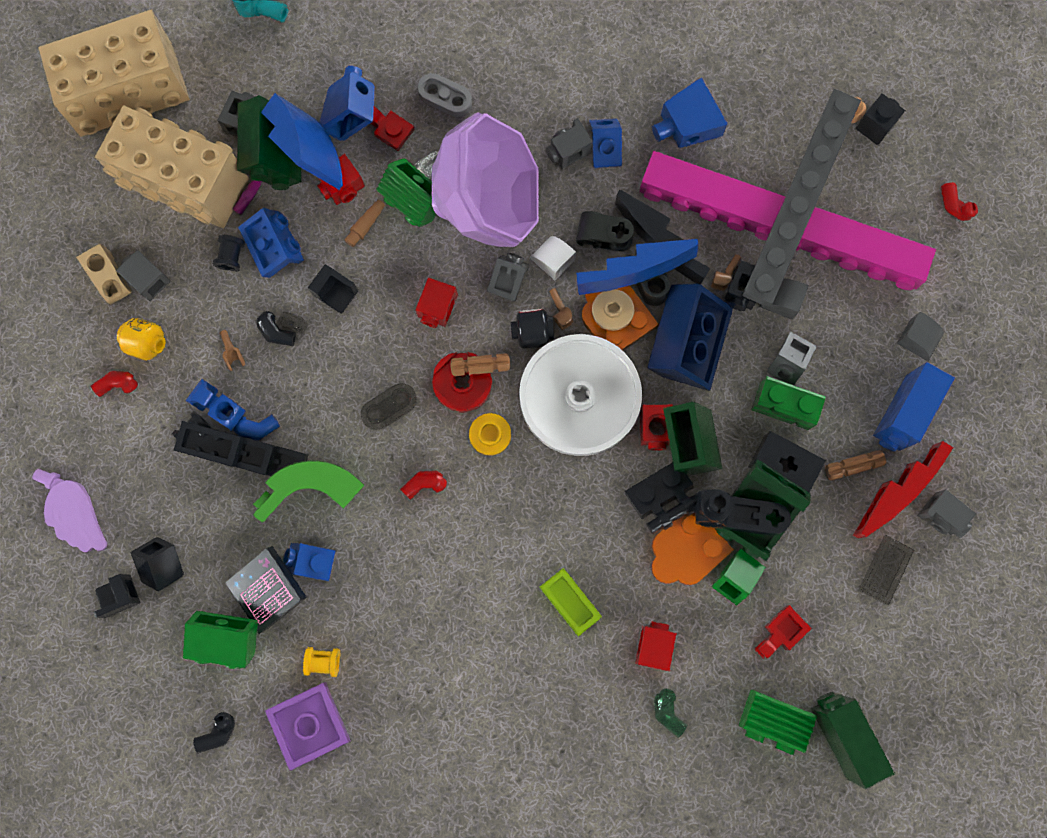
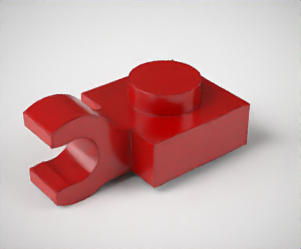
[370,106,415,151]
[754,605,812,659]

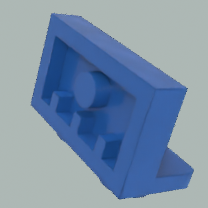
[238,208,304,278]

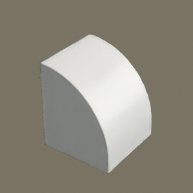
[530,236,576,281]

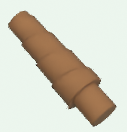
[344,199,385,247]

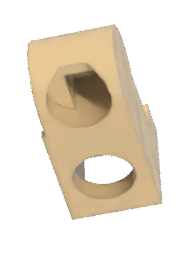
[76,244,132,305]

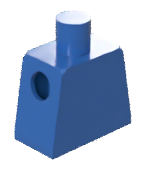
[319,66,375,141]
[652,78,728,148]

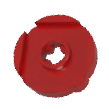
[432,352,493,413]

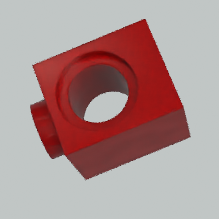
[415,277,458,328]
[640,404,673,451]
[635,621,677,671]

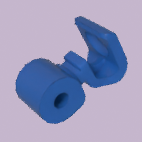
[185,379,246,431]

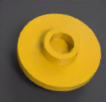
[469,413,511,456]

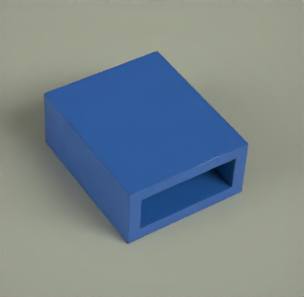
[873,362,955,451]

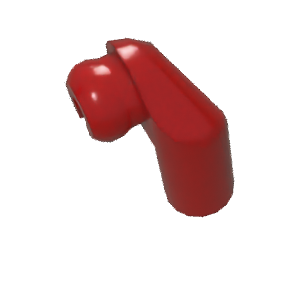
[941,182,978,221]
[90,371,138,397]
[400,471,447,500]

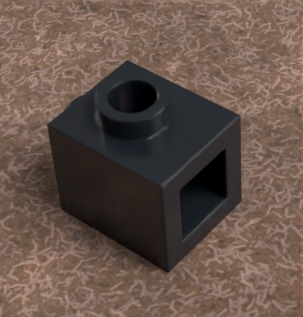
[855,93,906,145]

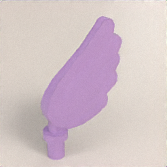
[33,469,107,553]

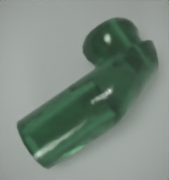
[654,688,688,738]

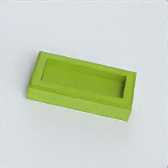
[539,568,602,637]

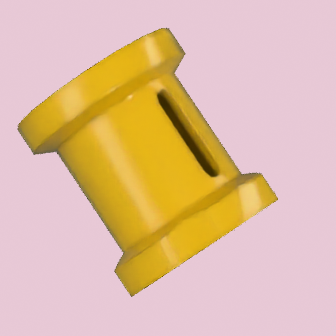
[303,647,340,677]

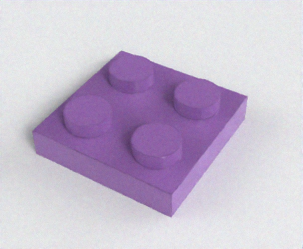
[265,682,351,771]

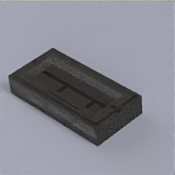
[858,535,914,605]

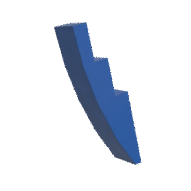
[576,239,698,295]

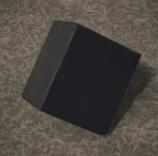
[308,264,358,313]
[130,537,184,592]
[94,574,140,618]

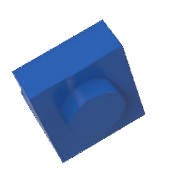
[283,543,335,581]

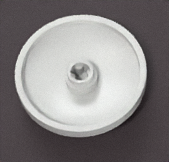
[519,334,642,456]

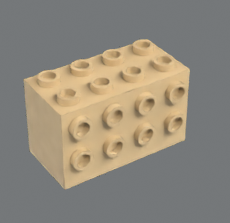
[38,9,190,137]
[95,105,249,229]

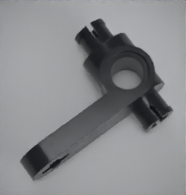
[694,489,791,536]

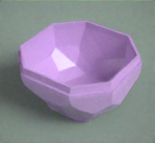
[432,112,539,247]

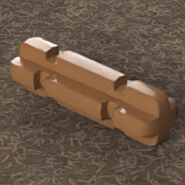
[450,353,510,376]
[825,450,886,481]

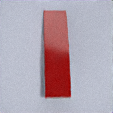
[853,441,954,539]

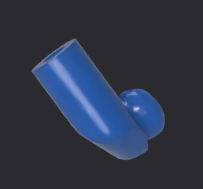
[233,414,280,441]

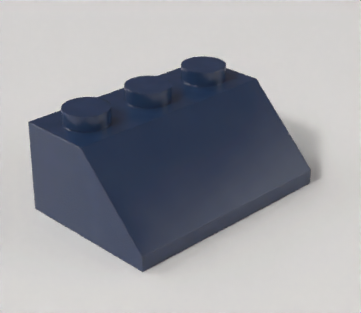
[647,284,733,391]

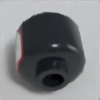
[511,309,554,349]

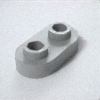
[418,73,472,117]

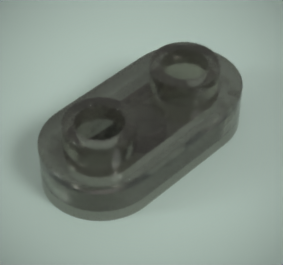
[360,383,417,431]

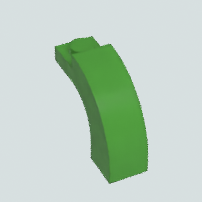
[253,460,364,523]

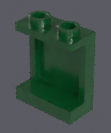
[716,459,811,561]

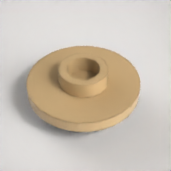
[592,289,634,331]

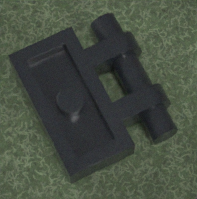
[625,462,698,534]

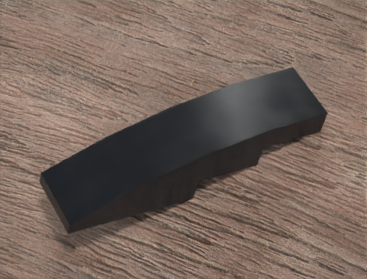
[615,189,710,285]
[173,421,309,476]

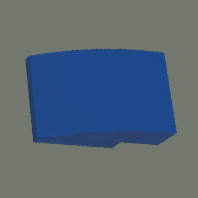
[261,93,343,190]

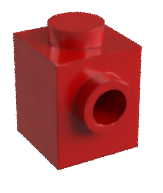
[316,153,365,206]

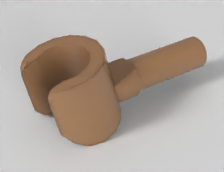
[711,254,741,291]
[549,288,573,330]
[220,330,245,371]

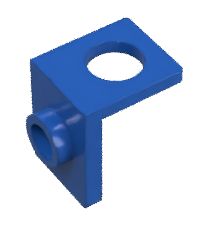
[589,119,622,168]

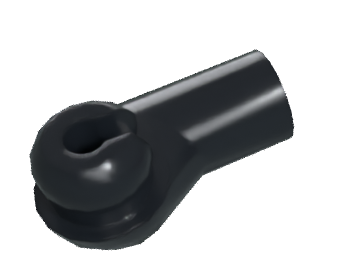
[256,311,296,346]
[193,712,235,753]

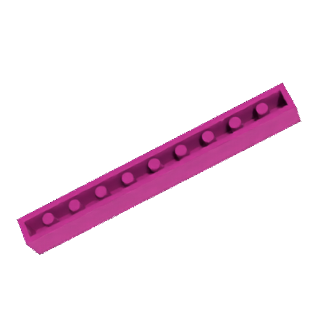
[639,150,936,290]

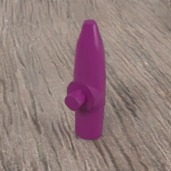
[232,180,262,215]

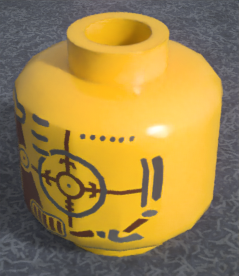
[117,318,166,361]

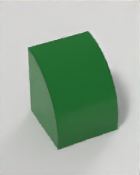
[711,548,766,606]

